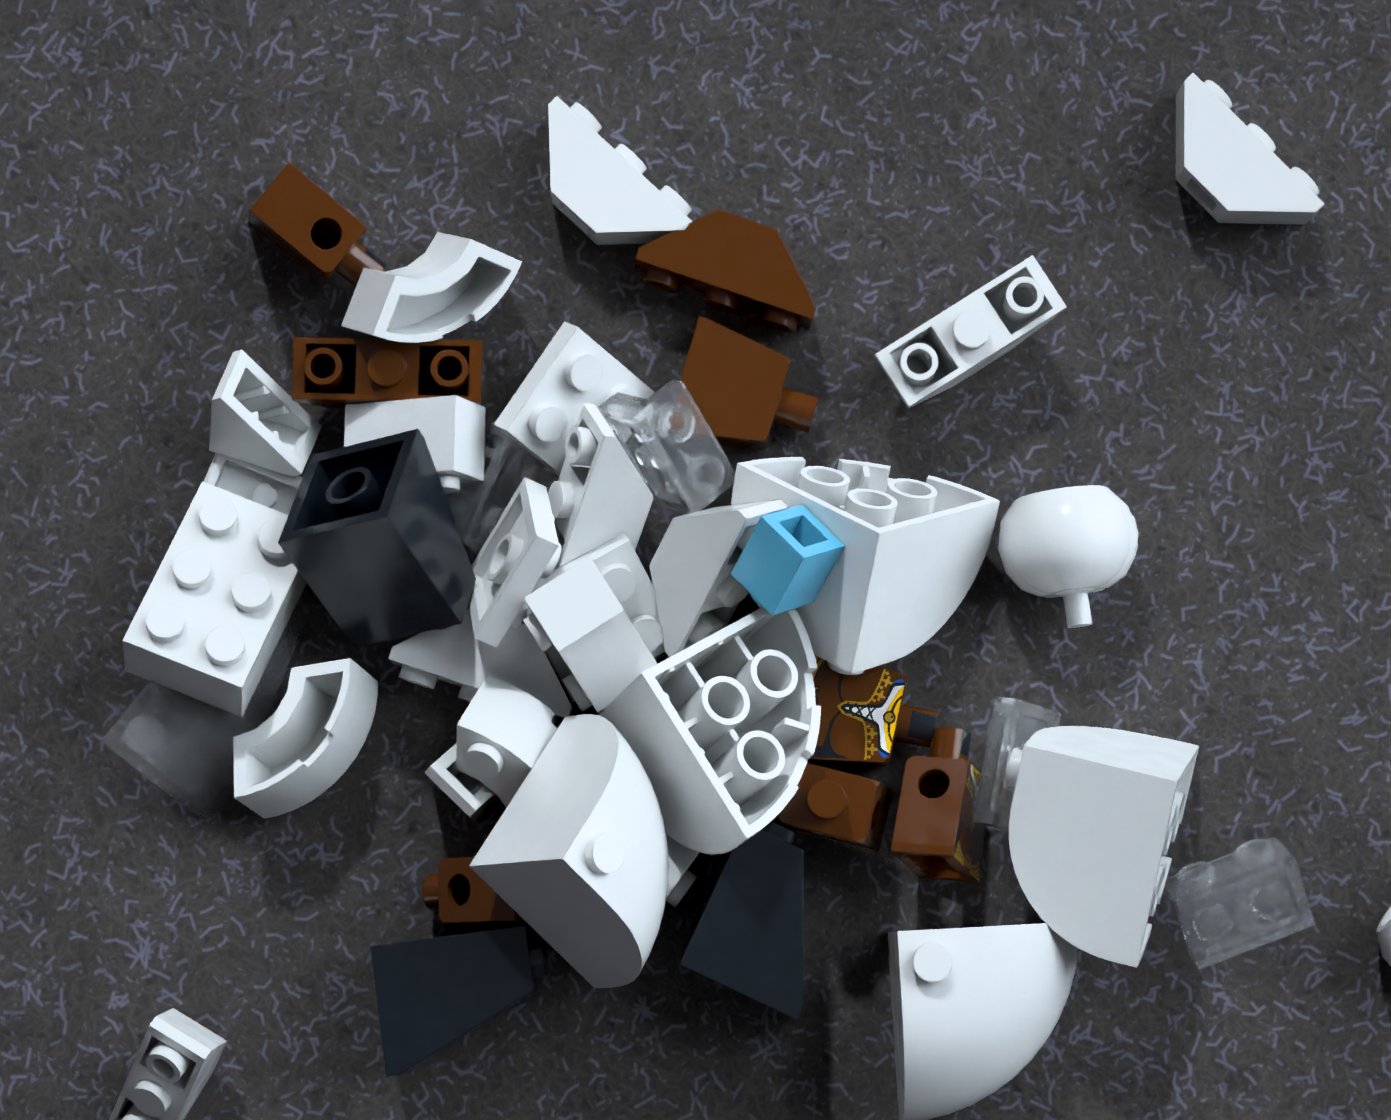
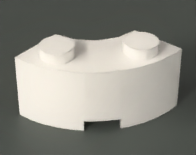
[341,232,522,343]
[523,556,658,714]
[233,658,378,819]
[456,675,558,808]

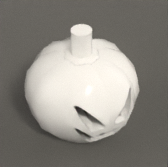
[998,485,1138,628]

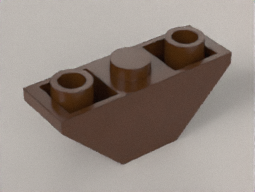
[635,209,816,333]
[292,337,483,411]

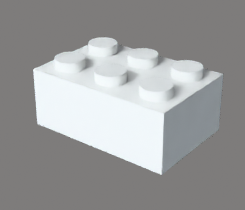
[122,481,307,717]

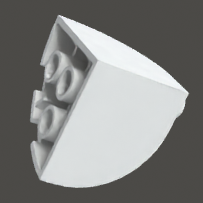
[731,457,1000,675]
[599,607,821,855]
[469,714,669,988]
[1005,726,1199,968]
[888,923,1078,1120]

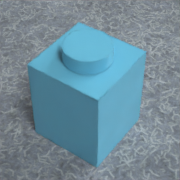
[731,504,845,616]

